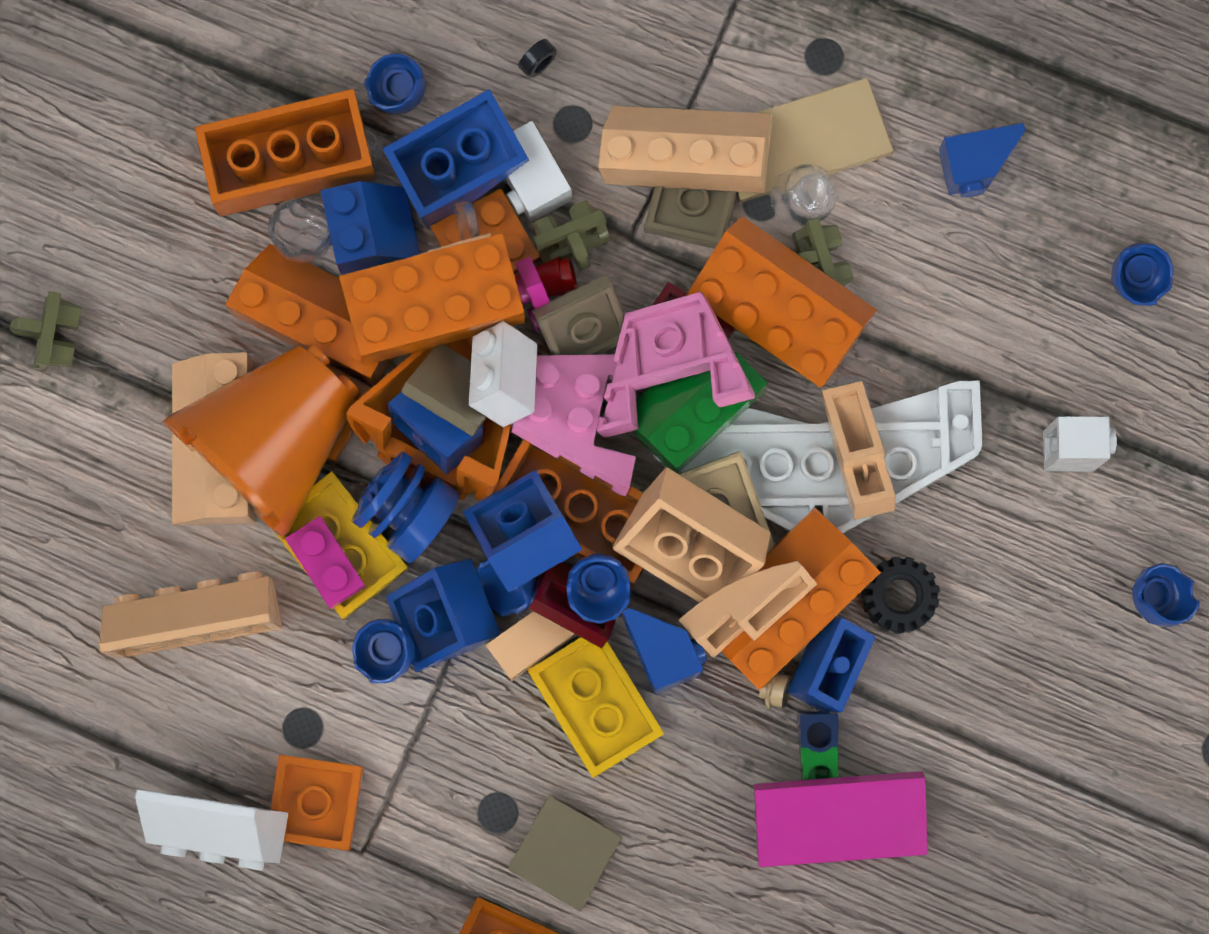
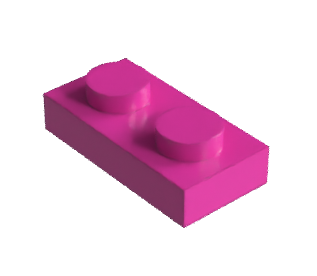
[515,257,550,332]
[285,516,366,609]

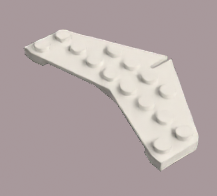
[652,381,982,534]

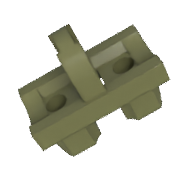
[533,200,611,271]
[792,218,854,286]
[9,291,82,371]

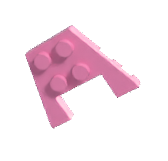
[597,292,755,438]
[511,354,649,496]

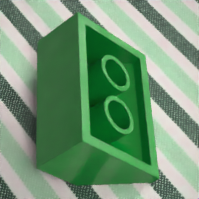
[632,350,767,474]

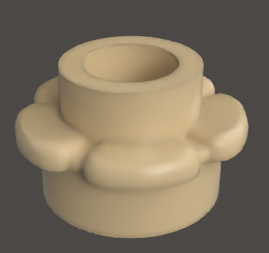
[759,670,792,709]

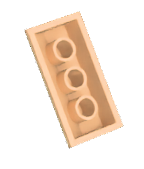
[598,106,772,193]
[172,352,256,525]
[99,571,282,659]

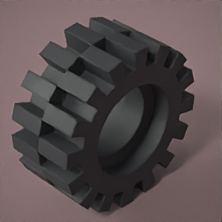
[861,556,940,634]

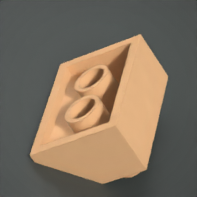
[612,467,771,603]

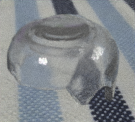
[770,163,837,227]
[268,199,332,263]

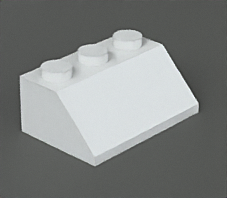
[135,790,288,870]

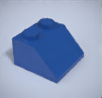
[320,181,420,275]
[463,470,582,593]
[385,558,501,673]
[622,608,707,695]

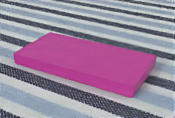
[754,771,928,867]

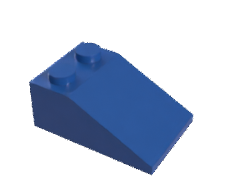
[383,89,529,229]

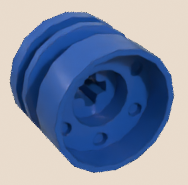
[351,452,461,564]

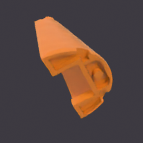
[346,337,511,501]
[162,345,359,539]

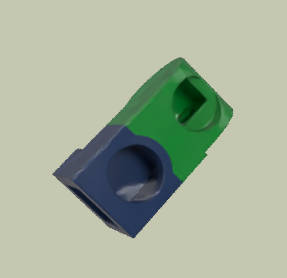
[797,711,838,780]

